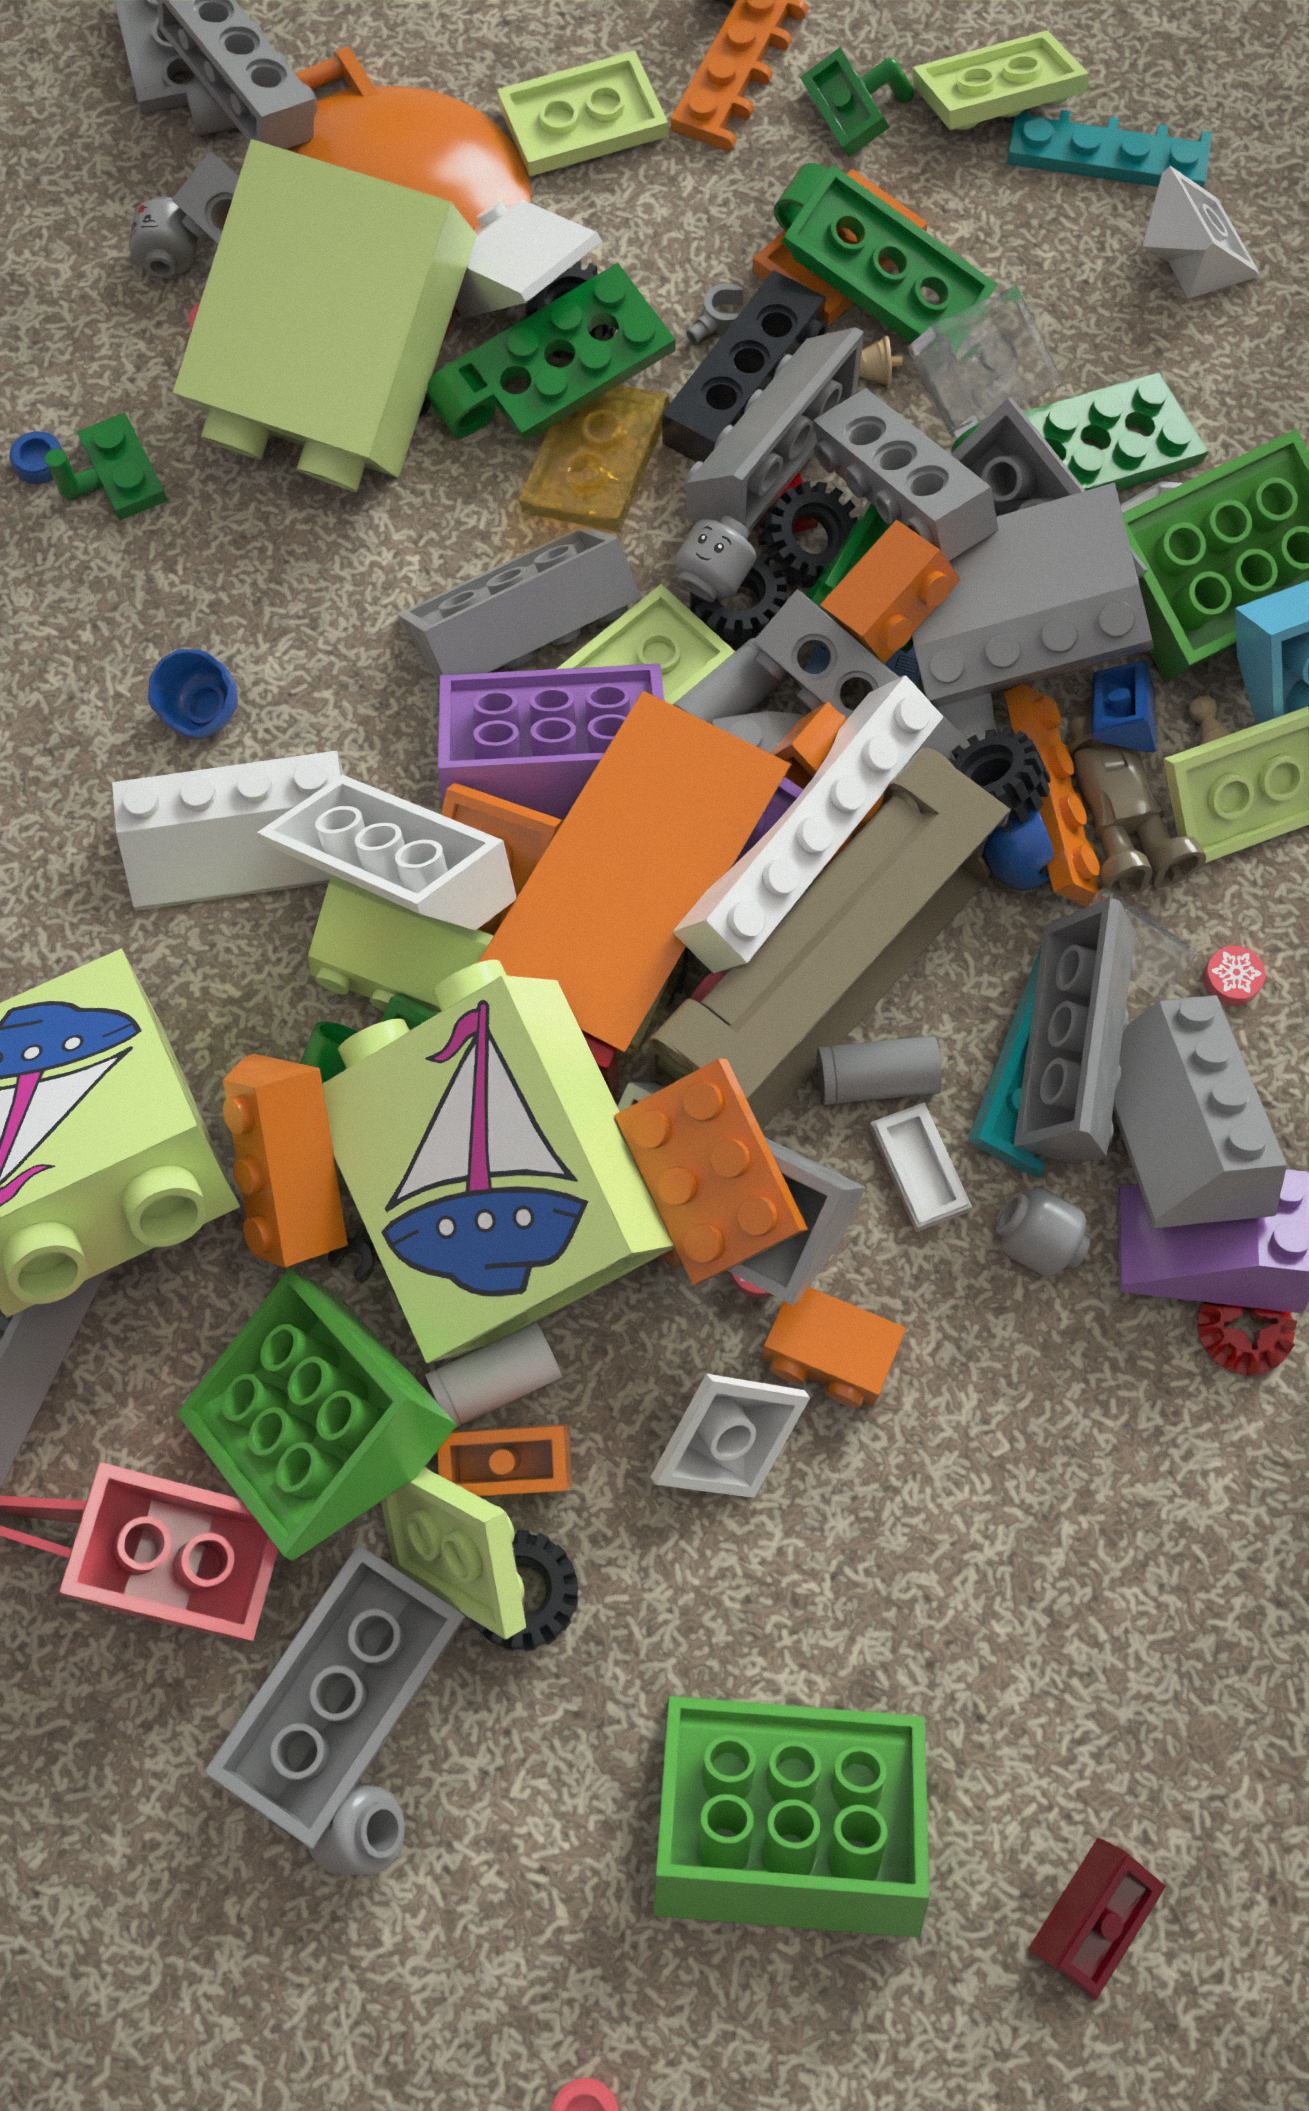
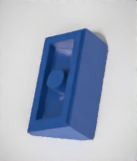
[1092,660,1157,753]

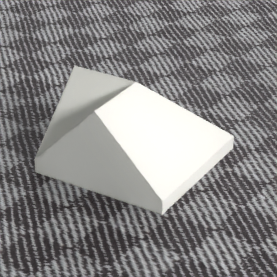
[1143,166,1260,299]
[651,1373,810,1498]

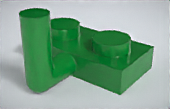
[800,47,914,157]
[45,412,168,521]

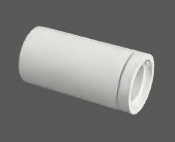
[425,1322,562,1428]

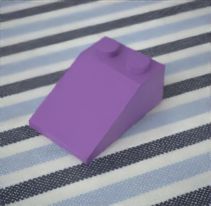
[1118,1169,1309,1313]

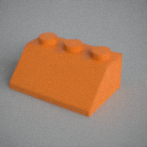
[223,1054,348,1268]

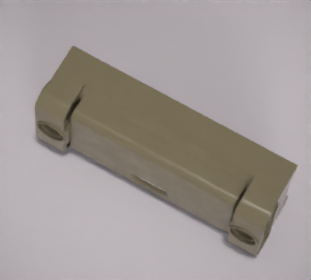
[649,748,1011,1131]

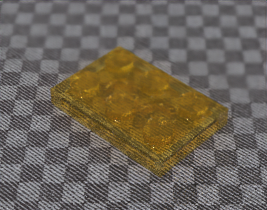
[519,385,670,532]

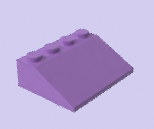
[438,664,665,819]

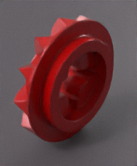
[1197,1302,1297,1375]

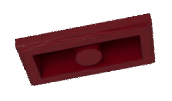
[1028,1838,1166,2001]

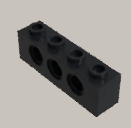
[662,270,828,463]

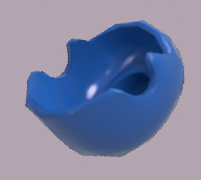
[148,649,238,739]
[983,808,1053,891]

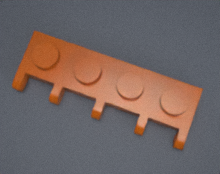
[670,0,808,152]
[1004,683,1108,907]

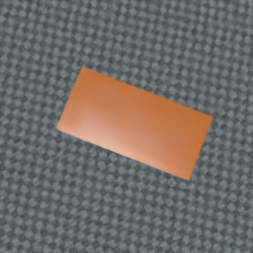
[478,690,791,1052]

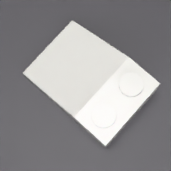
[454,200,602,318]

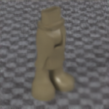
[1068,714,1206,897]

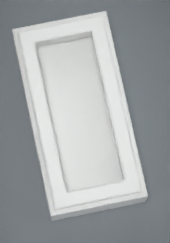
[869,1102,972,1232]

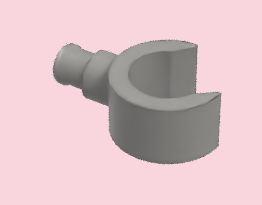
[686,283,743,344]

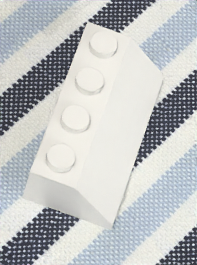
[112,751,344,911]
[257,775,517,930]

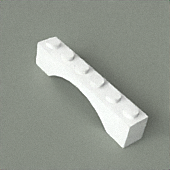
[673,675,943,973]

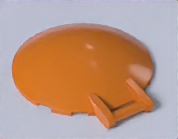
[285,46,531,311]

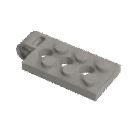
[114,0,238,136]

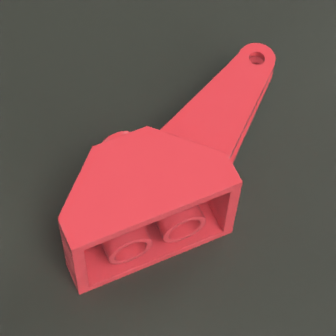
[0,1462,278,1642]

